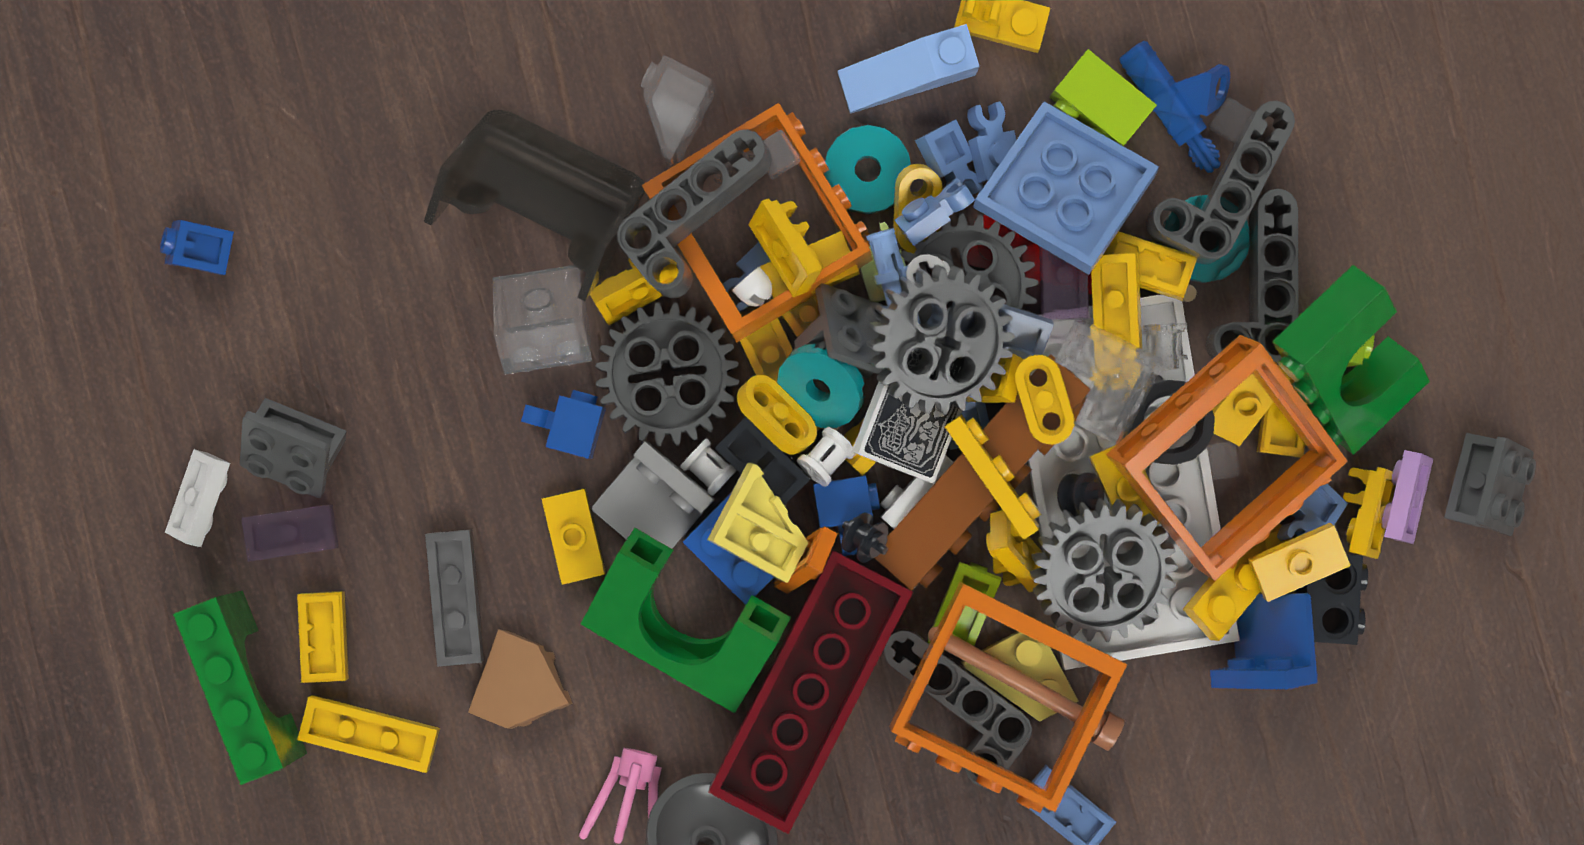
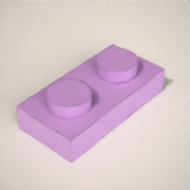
[1382,450,1433,544]

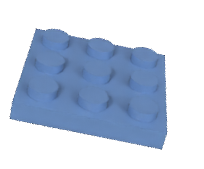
[973,101,1159,275]

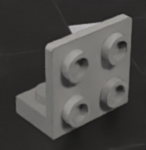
[592,441,715,549]

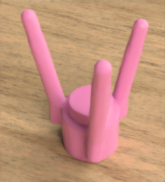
[579,748,662,844]

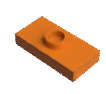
[774,526,838,594]

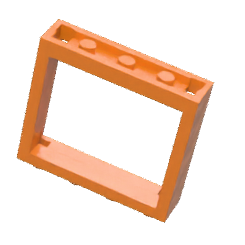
[642,103,873,343]
[1106,335,1348,581]
[889,582,1127,813]

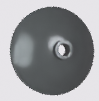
[645,773,777,845]

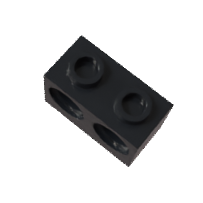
[715,417,811,505]
[1297,553,1368,645]

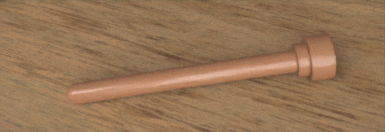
[928,626,1125,751]

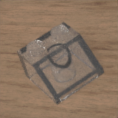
[641,55,715,168]
[493,264,592,375]

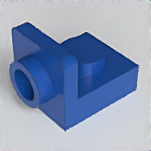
[160,220,234,275]

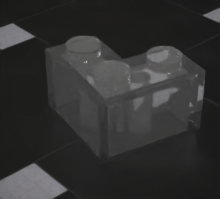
[1054,320,1165,444]

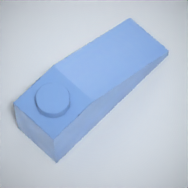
[837,24,980,114]

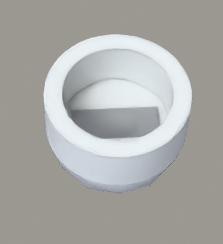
[732,267,772,306]

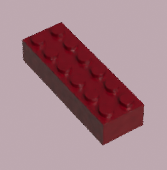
[708,550,913,835]

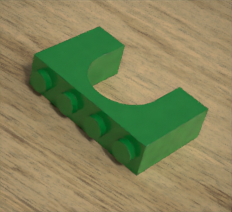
[1273,265,1430,455]
[581,528,791,713]
[173,590,307,785]

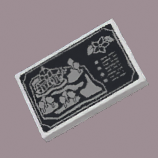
[852,339,968,484]

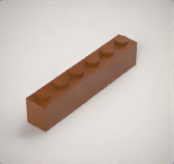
[875,354,1093,591]

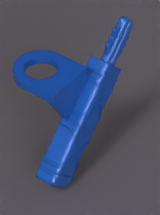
[1119,41,1230,173]

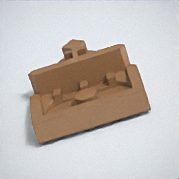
[468,629,573,729]

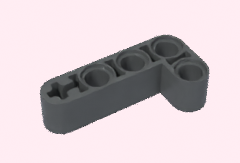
[1146,101,1295,264]
[617,129,772,298]
[1206,189,1299,363]
[883,628,1032,787]

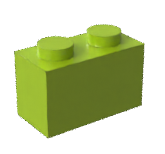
[1050,49,1157,146]

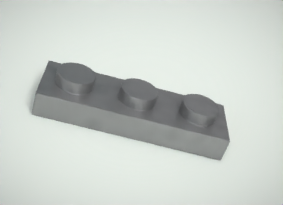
[425,529,484,667]

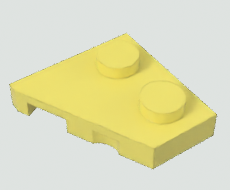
[707,463,808,583]
[961,631,1078,722]

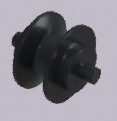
[1057,473,1104,517]
[842,512,888,563]

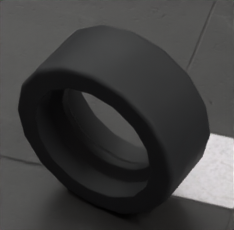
[1125,380,1215,465]

